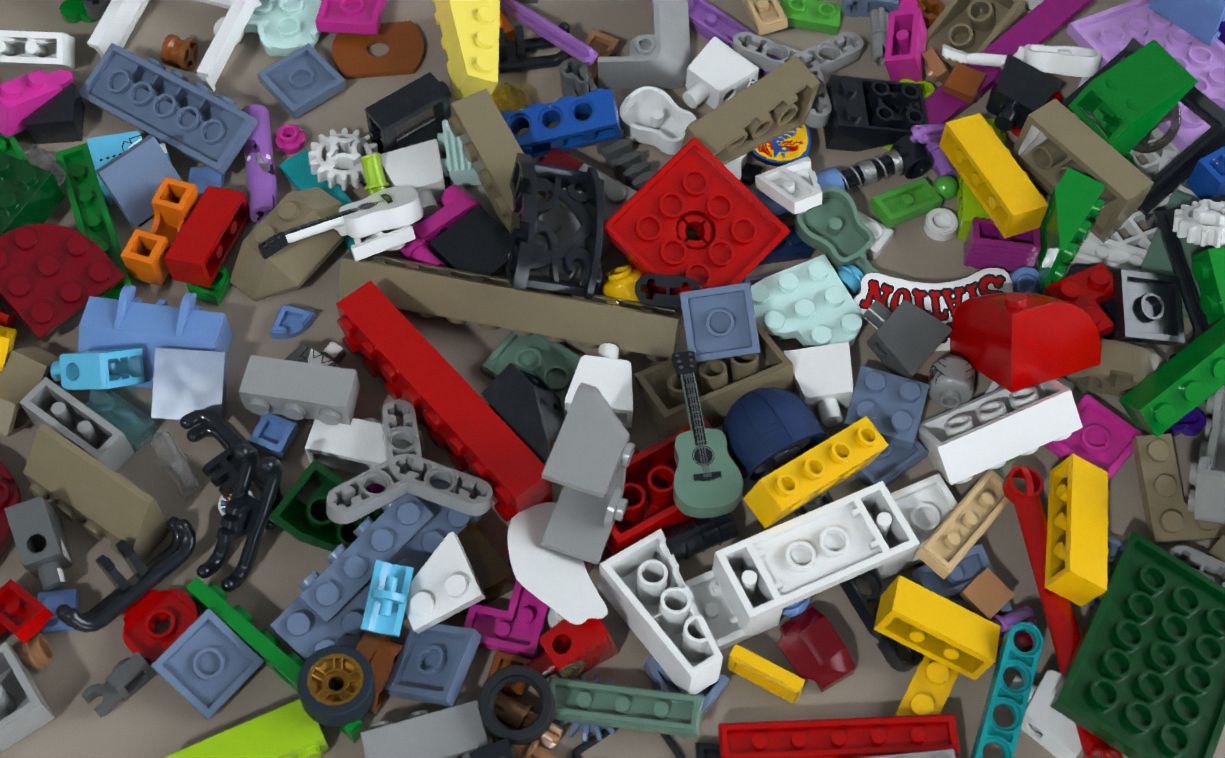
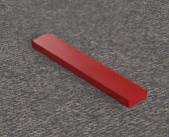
[718,714,960,758]

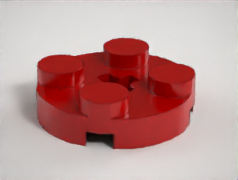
[122,588,200,664]

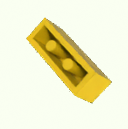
[874,575,1001,681]

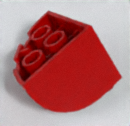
[950,292,1101,393]

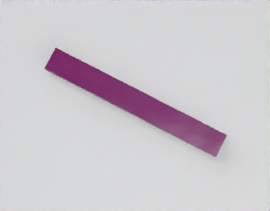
[924,0,1094,124]

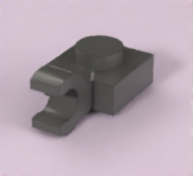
[81,652,156,717]

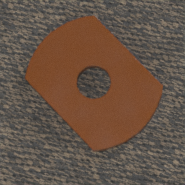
[332,21,425,79]

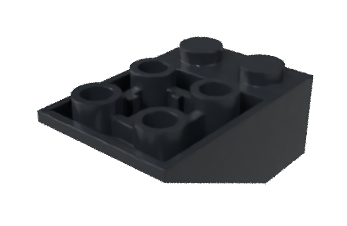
[823,75,928,152]
[481,362,565,465]

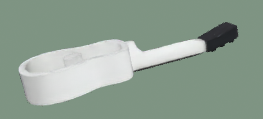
[619,86,762,185]
[258,186,423,259]

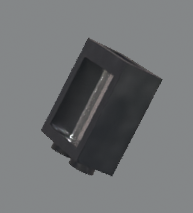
[365,72,452,154]

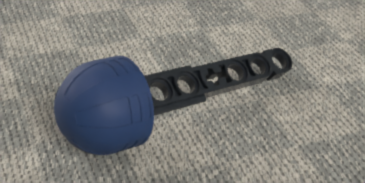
[722,387,924,672]

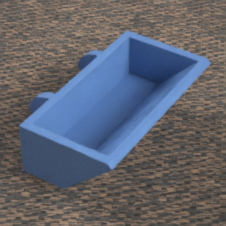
[78,285,233,389]

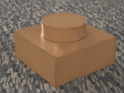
[922,47,951,84]

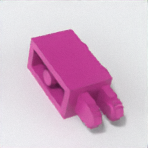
[884,0,927,82]
[0,69,74,137]

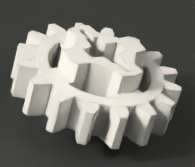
[308,128,378,190]
[1172,199,1225,248]

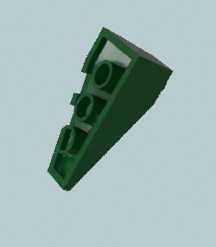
[268,459,384,552]

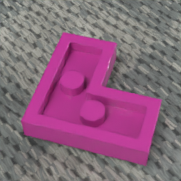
[463,579,549,659]

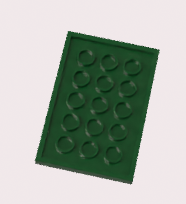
[1050,530,1225,758]

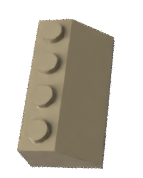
[1011,98,1154,243]
[634,323,794,439]
[23,423,170,562]

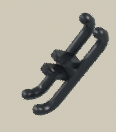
[498,22,572,74]
[56,517,196,632]

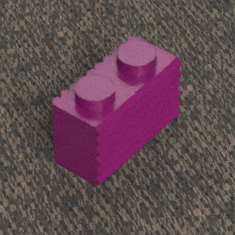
[963,217,1041,273]

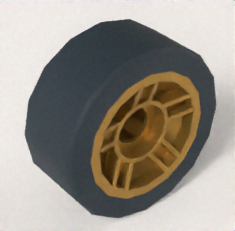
[297,645,375,726]

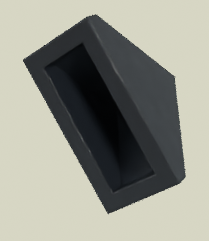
[23,83,85,144]

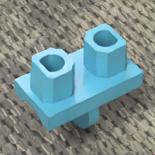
[360,560,414,637]

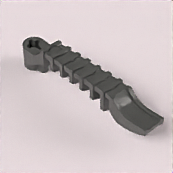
[559,58,658,191]

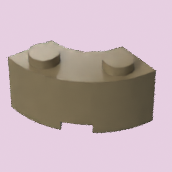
[1066,337,1167,398]
[0,346,61,437]

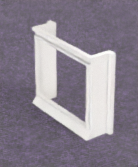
[87,0,262,92]

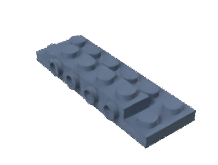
[79,43,259,176]
[269,475,483,662]

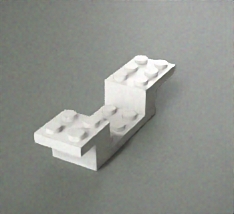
[684,473,958,651]

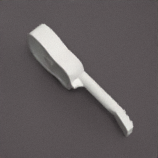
[942,44,1102,77]

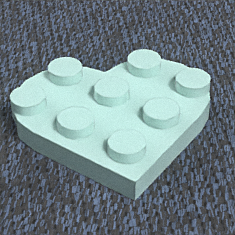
[244,0,322,57]
[751,254,862,348]

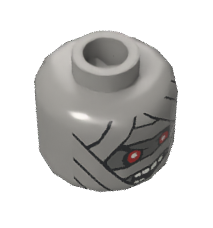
[928,355,975,408]

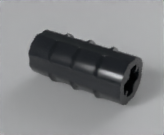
[663,513,738,562]

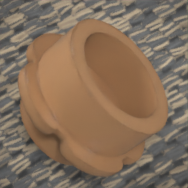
[18,634,54,671]

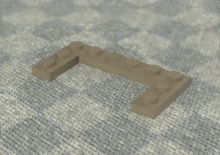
[1131,433,1225,545]

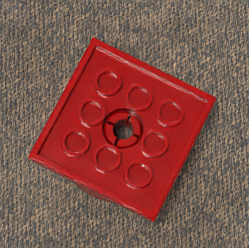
[603,136,791,310]

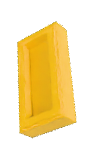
[727,644,805,704]

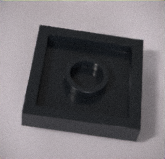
[1112,269,1185,347]

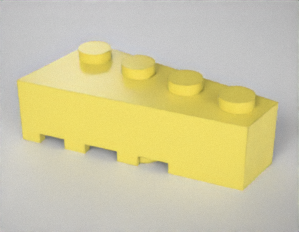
[431,0,500,99]

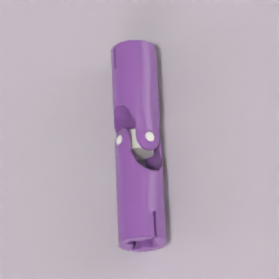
[242,104,279,224]

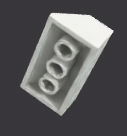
[917,379,1083,485]

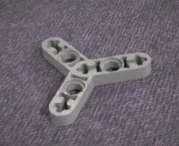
[731,32,864,128]
[326,399,493,524]

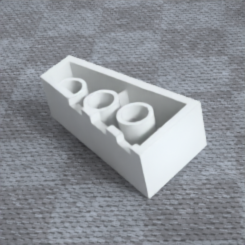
[598,528,723,695]

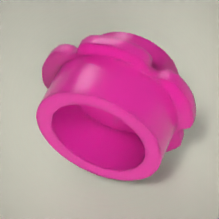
[274,124,306,154]

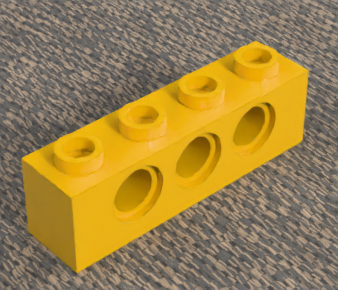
[743,416,889,529]

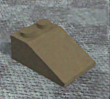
[926,0,1027,69]

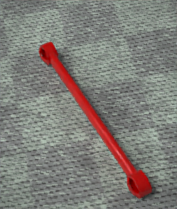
[1002,465,1123,758]

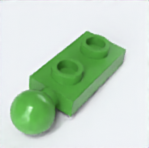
[757,0,841,35]
[869,175,958,229]

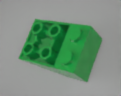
[1068,40,1198,156]
[1038,167,1106,292]

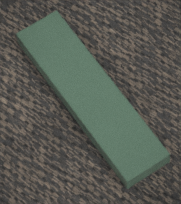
[548,677,704,738]

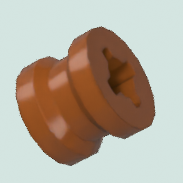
[161,34,198,70]

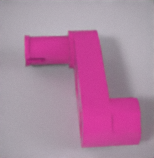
[399,184,482,267]

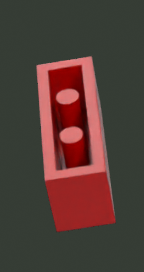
[164,185,250,288]

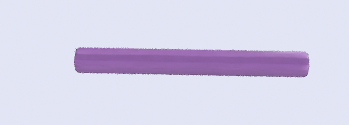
[500,0,598,66]

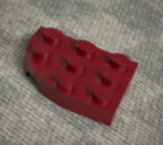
[0,223,125,341]

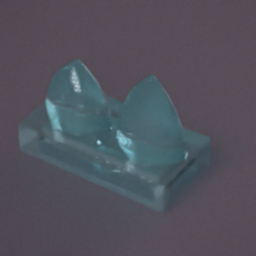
[85,389,159,453]

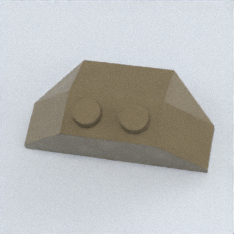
[230,187,344,302]

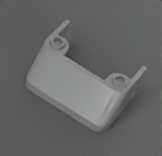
[598,0,691,90]
[541,382,635,565]

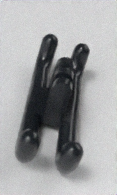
[180,409,284,531]
[197,444,283,592]

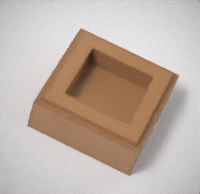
[958,567,1015,620]

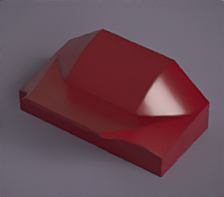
[776,606,856,692]

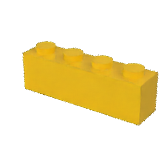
[939,113,1049,238]
[1045,454,1109,607]

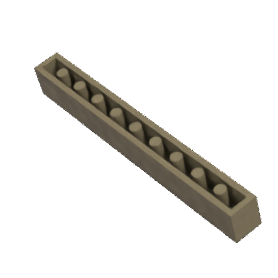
[338,251,682,361]

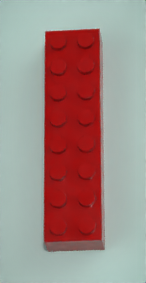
[336,280,553,522]

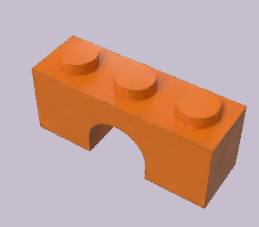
[120,177,200,287]

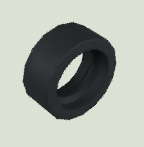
[478,665,555,745]

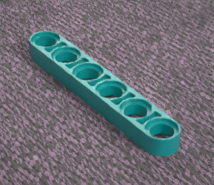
[970,622,1043,758]

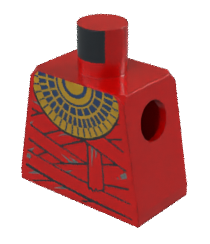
[526,618,619,680]

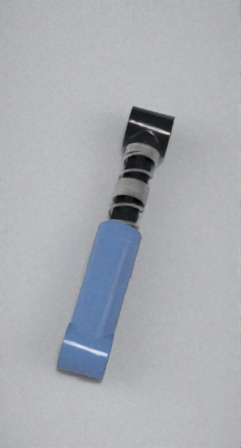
[749,134,934,220]

